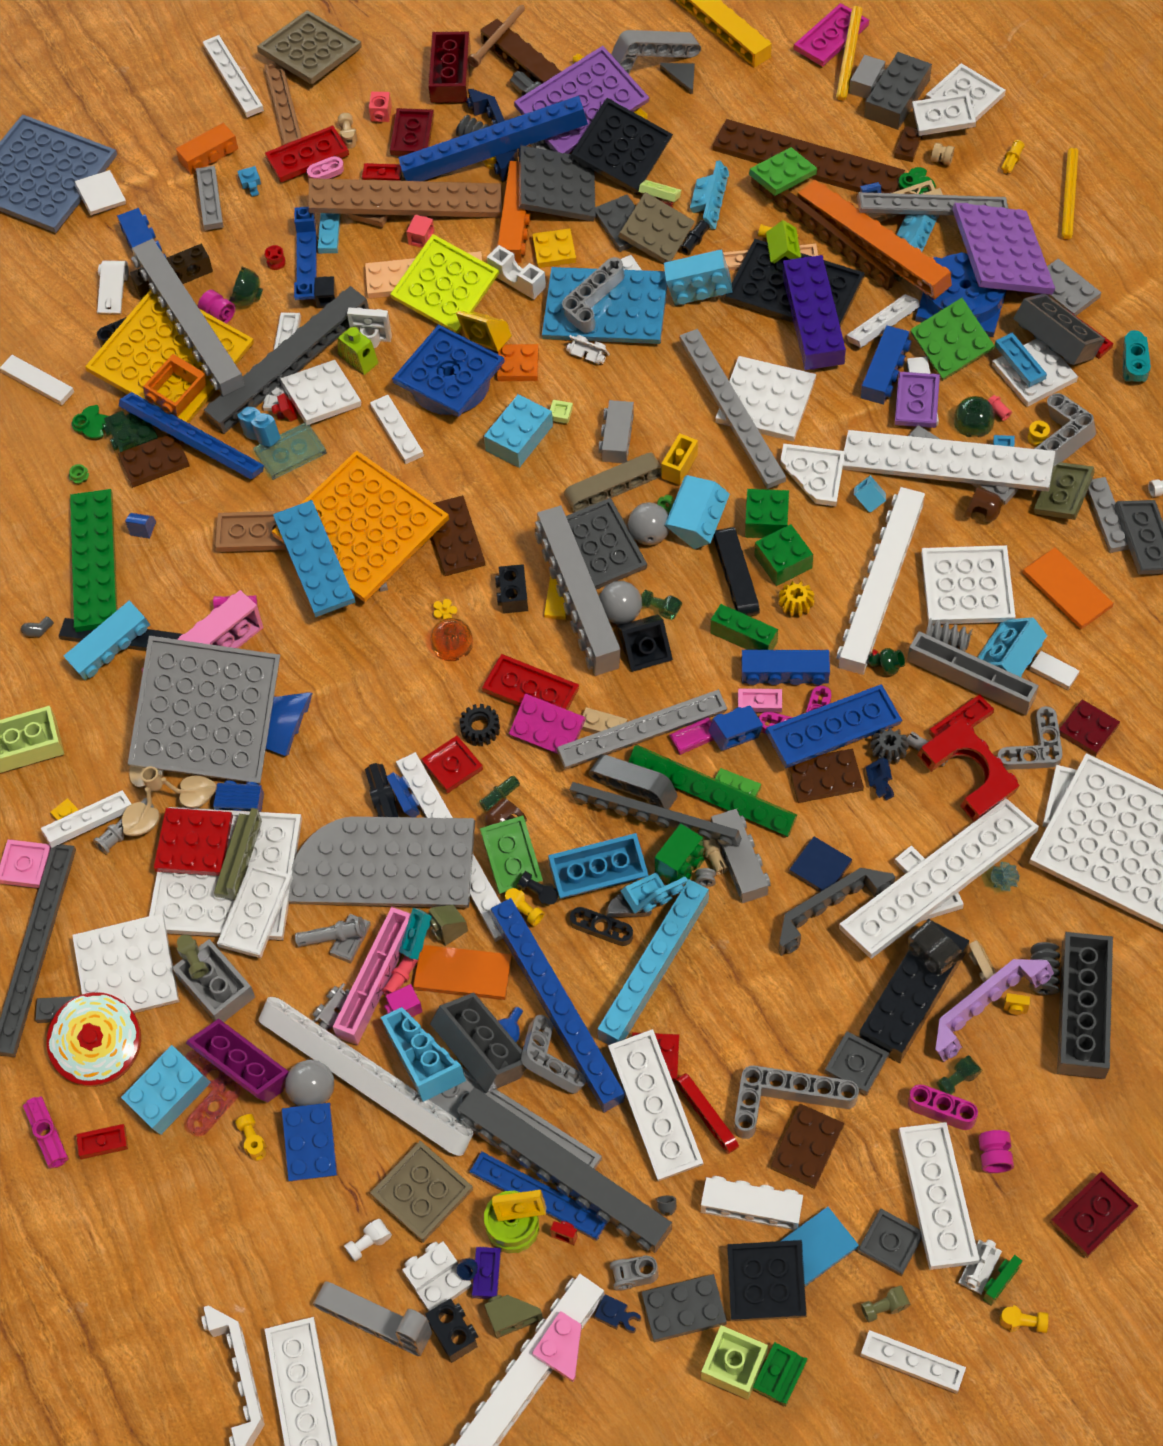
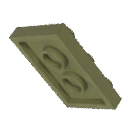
[1034,462,1095,520]

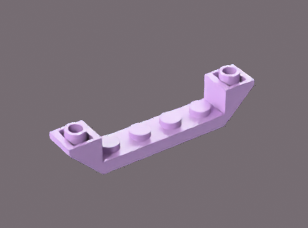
[936,959,1054,1062]

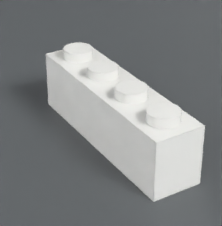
[701,1176,803,1230]

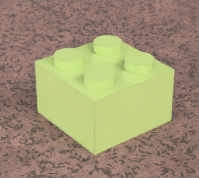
[701,1325,768,1400]

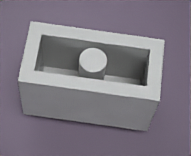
[849,55,886,99]

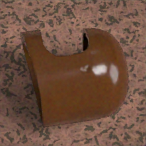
[964,487,1002,522]
[483,798,527,827]

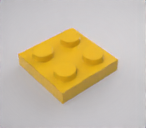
[532,228,576,268]

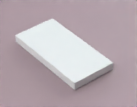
[217,864,293,958]

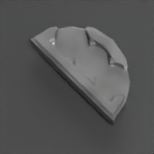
[606,894,652,917]

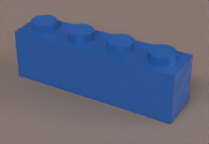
[117,208,166,268]
[861,325,912,405]
[742,650,830,685]

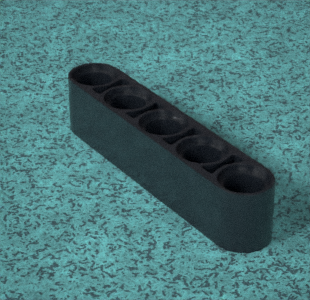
[713,527,760,616]

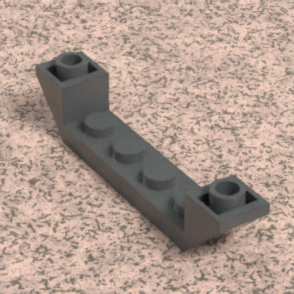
[779,868,895,956]

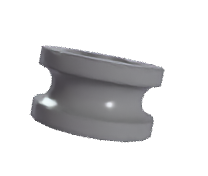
[695,868,716,887]

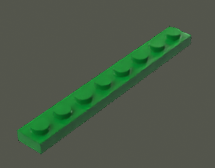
[629,745,797,837]

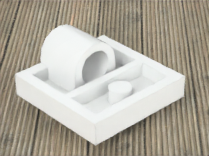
[347,308,392,348]

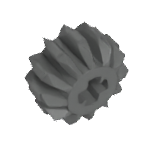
[870,726,909,764]

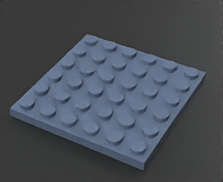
[0,114,117,233]

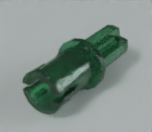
[479,776,520,811]

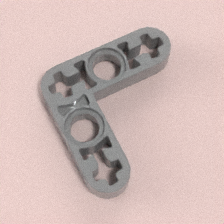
[997,706,1063,770]
[521,1015,586,1093]

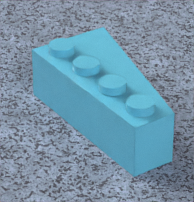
[381,1007,466,1102]

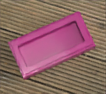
[670,717,714,755]

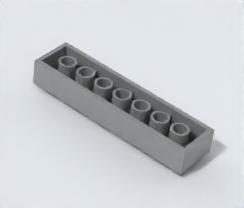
[535,505,620,676]

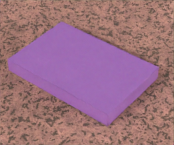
[895,372,940,428]

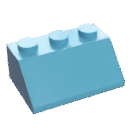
[665,475,730,549]
[977,617,1048,677]

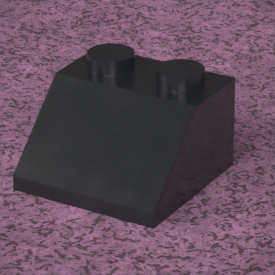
[617,614,673,671]

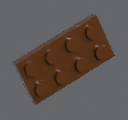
[432,495,486,576]

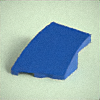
[266,692,313,756]

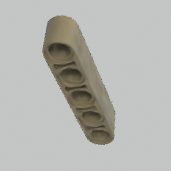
[564,453,661,512]

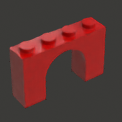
[917,718,1020,822]

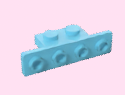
[690,160,729,230]
[897,214,939,251]

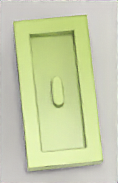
[639,180,682,203]

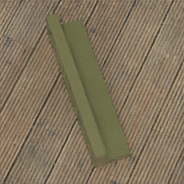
[214,808,262,900]

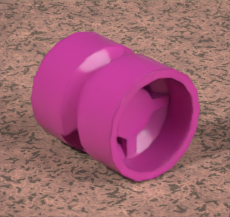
[198,290,236,324]
[978,1130,1014,1173]

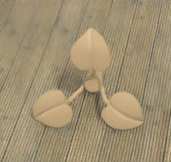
[122,766,217,836]

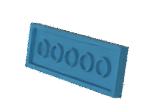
[273,500,355,617]

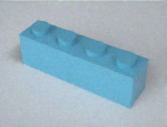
[64,600,150,680]

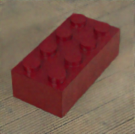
[428,31,471,102]

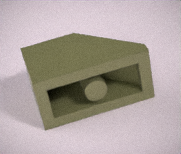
[484,1295,543,1338]

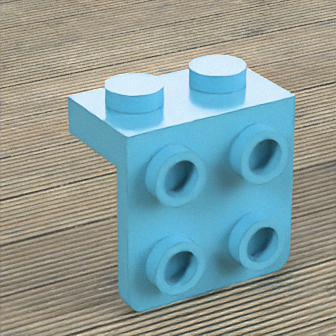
[621,872,688,914]

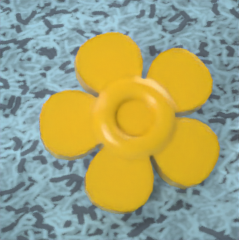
[433,599,457,621]

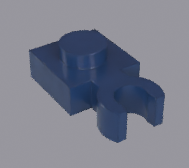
[594,1294,641,1333]

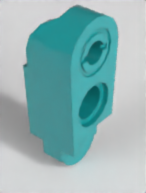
[1123,330,1151,382]

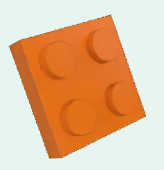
[497,344,539,381]

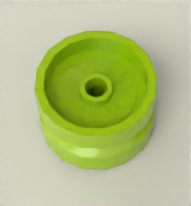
[484,1191,539,1253]

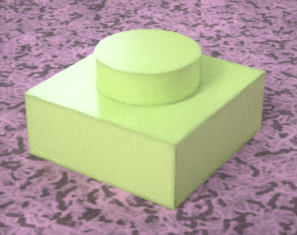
[550,400,573,424]

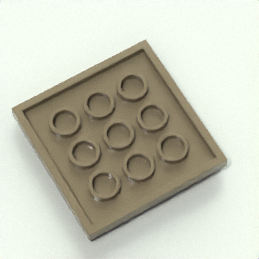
[257,10,361,84]

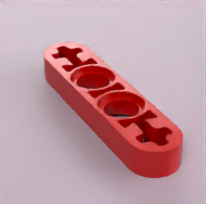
[675,1073,739,1154]

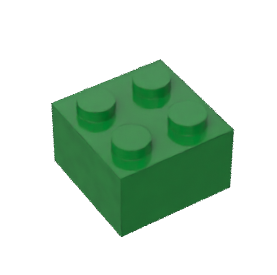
[745,489,789,538]
[754,524,814,586]
[655,823,704,886]

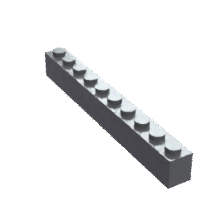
[204,286,369,434]
[457,1087,672,1253]

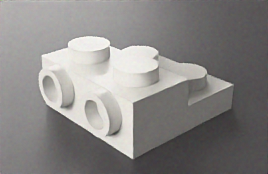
[402,1241,472,1311]

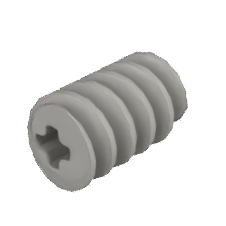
[926,618,973,652]

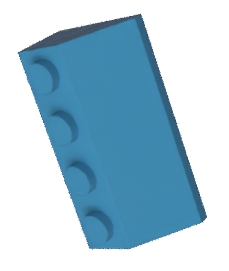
[548,833,649,899]

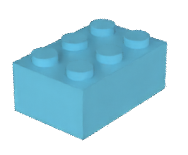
[664,249,733,306]
[484,394,553,468]
[121,1045,211,1135]

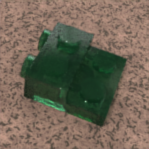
[103,411,158,452]

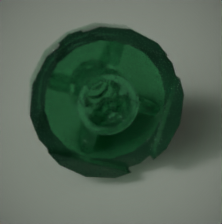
[229,266,263,307]
[954,396,995,437]

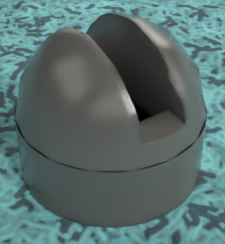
[657,1195,677,1216]

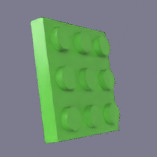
[910,298,995,380]

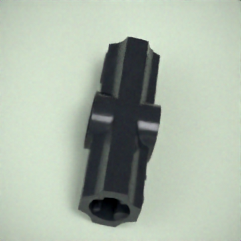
[365,763,399,817]

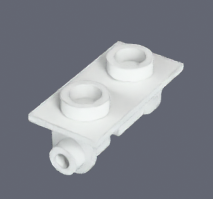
[566,335,610,365]
[958,1239,1002,1294]

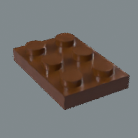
[118,434,190,488]
[788,748,864,803]
[771,1104,844,1189]

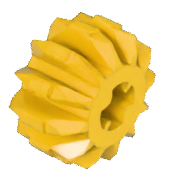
[778,580,814,617]

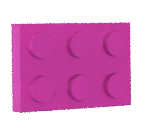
[509,694,586,754]

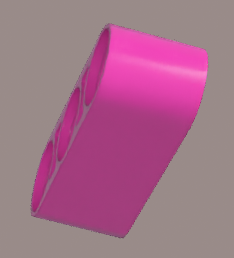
[908,1084,978,1130]

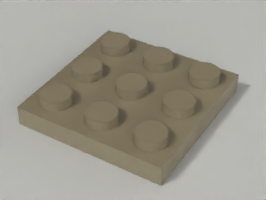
[618,192,695,263]
[370,1140,474,1243]

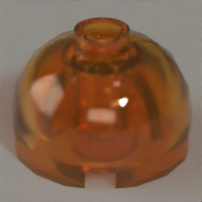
[430,618,473,661]

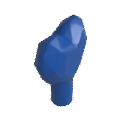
[498,1007,523,1042]

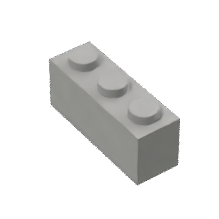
[599,400,634,463]

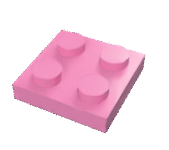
[0,840,51,888]

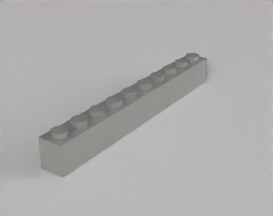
[131,238,245,396]

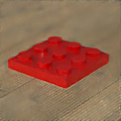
[154,808,233,876]

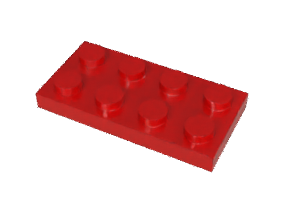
[265,125,349,182]
[482,654,579,710]

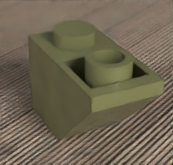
[429,905,468,946]

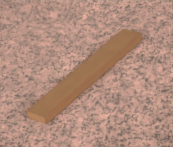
[264,63,302,145]

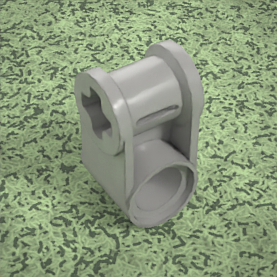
[610,1256,659,1291]

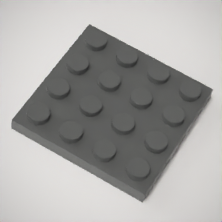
[519,145,596,222]
[535,498,647,589]

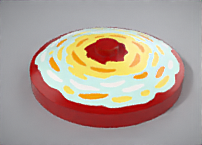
[47,992,141,1087]

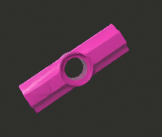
[23,1096,69,1168]

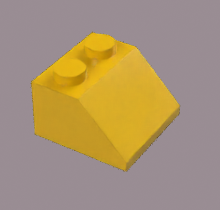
[456,311,512,352]

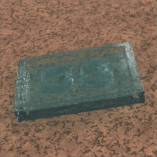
[253,423,327,480]

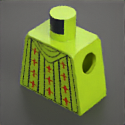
[338,327,379,375]

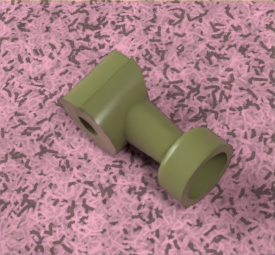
[176,934,209,979]
[860,1286,911,1323]

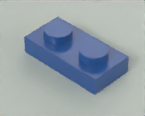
[387,772,420,817]

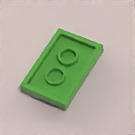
[749,147,817,196]
[479,816,543,894]

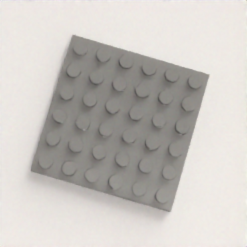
[128,636,280,784]

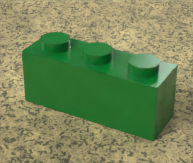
[710,604,778,650]

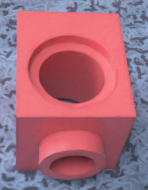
[369,92,392,122]
[407,215,435,248]

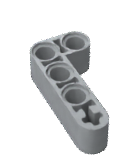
[562,257,625,333]

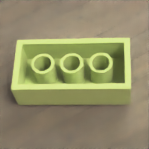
[0,706,64,773]

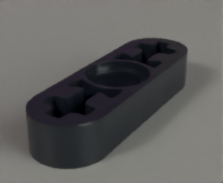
[570,907,633,946]

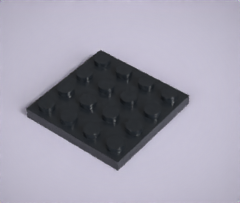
[570,98,673,194]

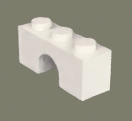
[487,245,546,299]

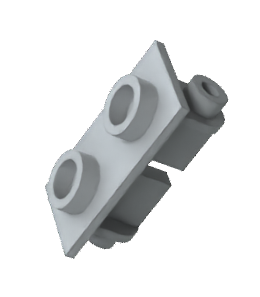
[312,983,350,1030]

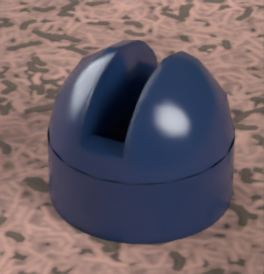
[456,1258,478,1280]

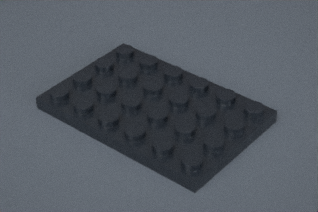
[725,239,865,327]

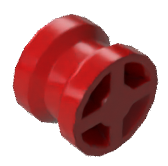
[264,245,286,270]

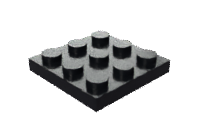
[727,1240,807,1322]

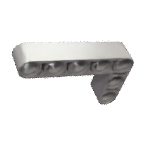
[611,30,701,74]
[1034,393,1096,466]
[734,1066,859,1139]
[313,1281,432,1356]

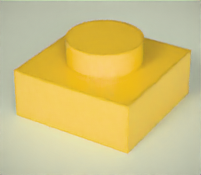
[50,798,79,821]
[1003,993,1030,1015]

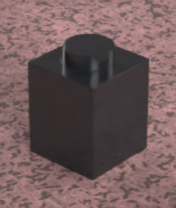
[315,276,337,308]

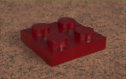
[1059,699,1120,757]

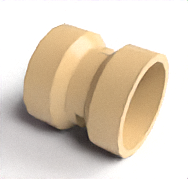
[931,143,955,166]

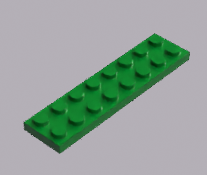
[70,489,118,632]

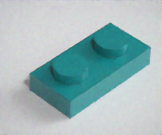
[399,908,432,960]

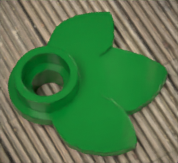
[898,167,936,194]
[72,405,112,439]

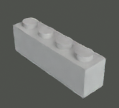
[711,809,771,903]

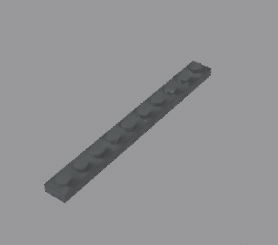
[0,844,76,1057]

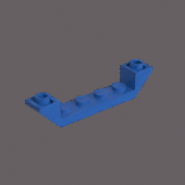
[294,207,317,300]

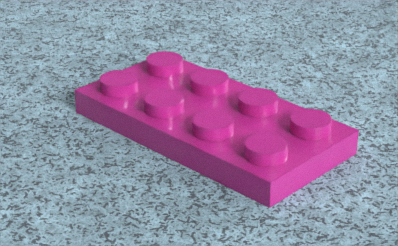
[794,3,869,67]

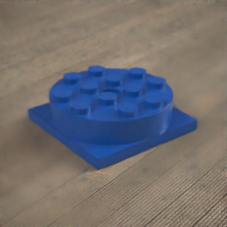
[915,252,1007,337]
[392,324,505,417]

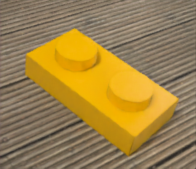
[492,1189,547,1221]

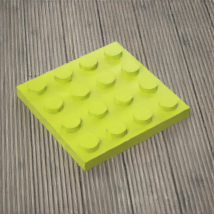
[390,234,499,334]

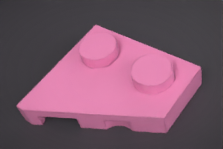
[532,1311,582,1382]

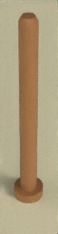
[468,5,525,67]

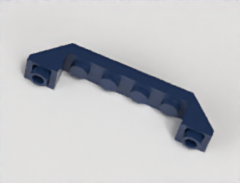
[466,89,518,182]

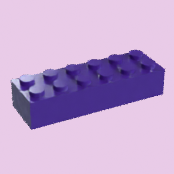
[783,255,846,370]

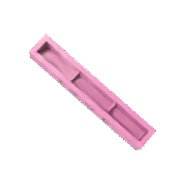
[333,907,411,1046]

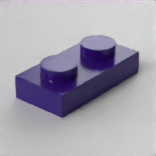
[472,1247,501,1299]

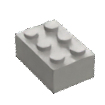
[172,939,255,1022]

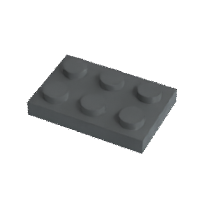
[594,194,636,252]
[642,1274,727,1342]

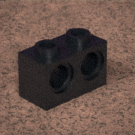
[495,564,528,614]
[425,1298,478,1363]

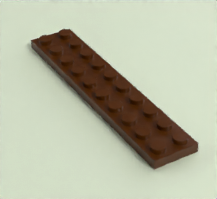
[713,119,905,193]

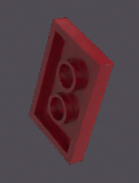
[390,108,434,156]
[1050,1171,1138,1258]

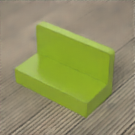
[766,220,801,264]

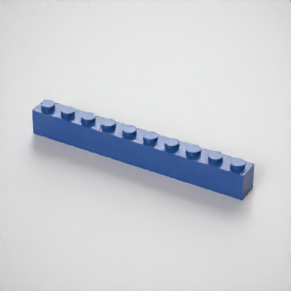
[398,96,588,181]
[491,898,625,1113]

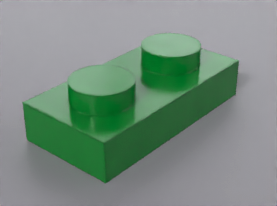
[983,1255,1023,1306]

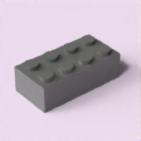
[864,52,932,130]
[1013,293,1105,365]
[430,992,526,1093]

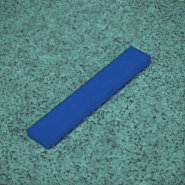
[470,1151,606,1241]

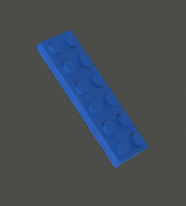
[765,684,902,769]

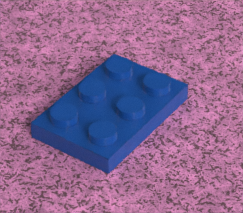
[282,1103,338,1181]

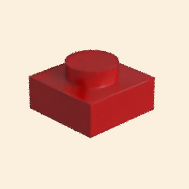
[550,1221,578,1246]

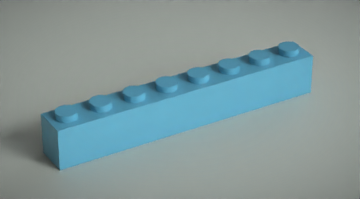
[598,879,709,1045]

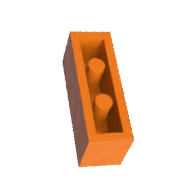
[176,122,238,175]

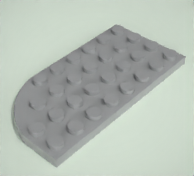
[288,817,475,908]

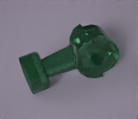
[641,590,682,619]
[936,1055,982,1095]

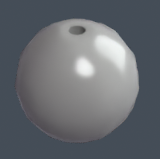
[627,502,670,546]
[599,581,642,625]
[285,1059,334,1106]

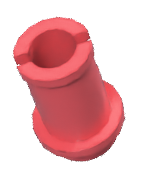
[986,395,1012,421]

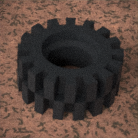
[460,704,500,746]

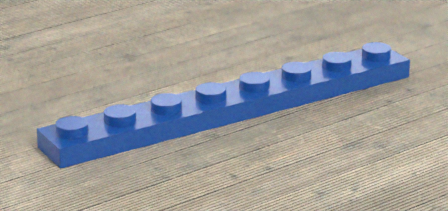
[119,392,264,479]

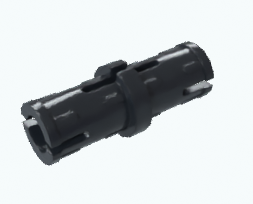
[680,220,710,255]

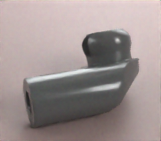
[21,616,54,637]

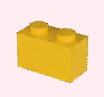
[661,433,698,485]

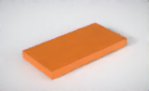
[1023,547,1114,629]
[413,945,512,1000]

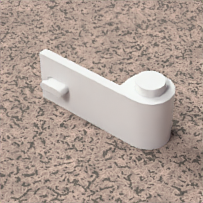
[97,260,129,314]

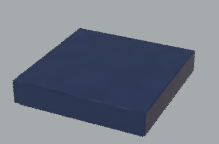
[789,836,852,892]

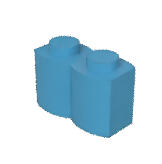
[237,407,281,447]

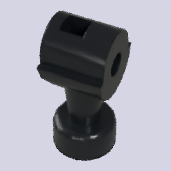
[516,871,558,905]

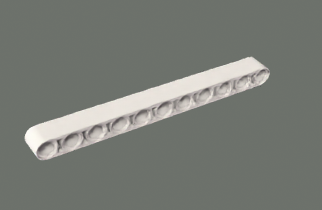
[259,997,474,1156]

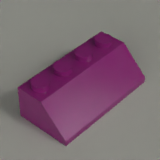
[186,1019,289,1102]

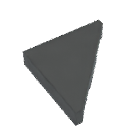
[660,63,695,94]

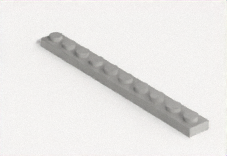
[680,329,786,489]

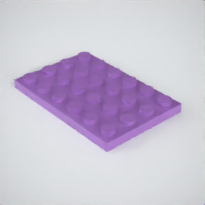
[514,46,649,154]
[952,202,1055,295]

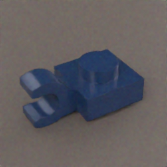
[866,758,894,800]

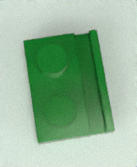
[752,1342,808,1407]

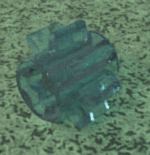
[991,862,1020,891]

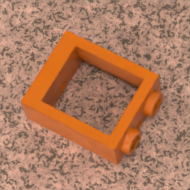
[143,354,207,417]

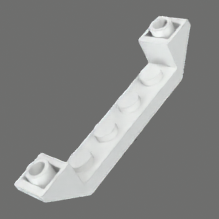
[201,1306,265,1446]

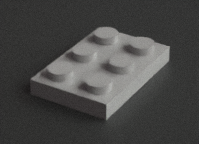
[1046,259,1101,316]

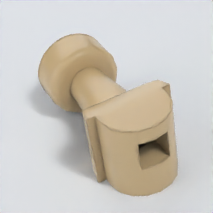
[338,113,358,149]

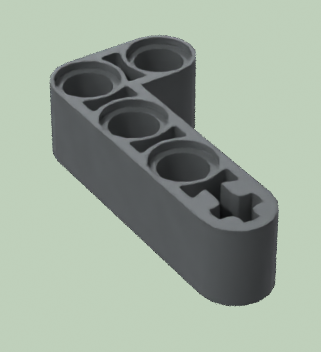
[589,754,678,810]

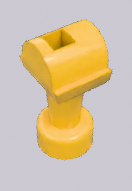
[505,888,545,927]
[235,1114,267,1161]
[999,1305,1049,1333]

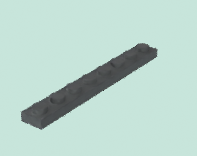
[569,782,742,847]

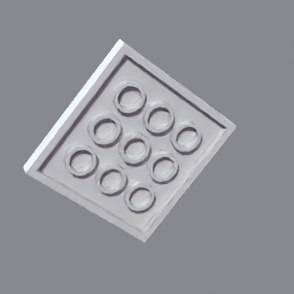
[715,356,816,442]
[921,545,1016,624]
[72,913,180,1013]

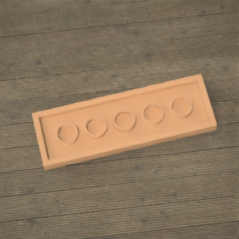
[365,251,482,299]

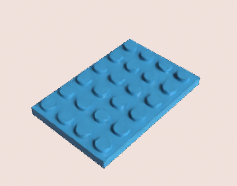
[542,267,668,344]

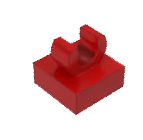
[271,393,297,422]

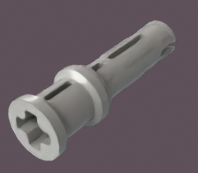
[93,798,154,854]
[295,917,366,947]

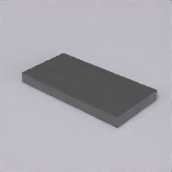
[1114,500,1163,575]

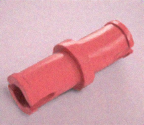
[382,956,418,995]

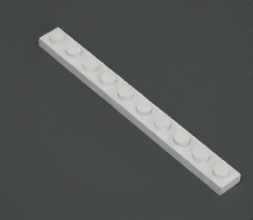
[396,752,503,942]

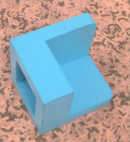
[854,475,886,512]

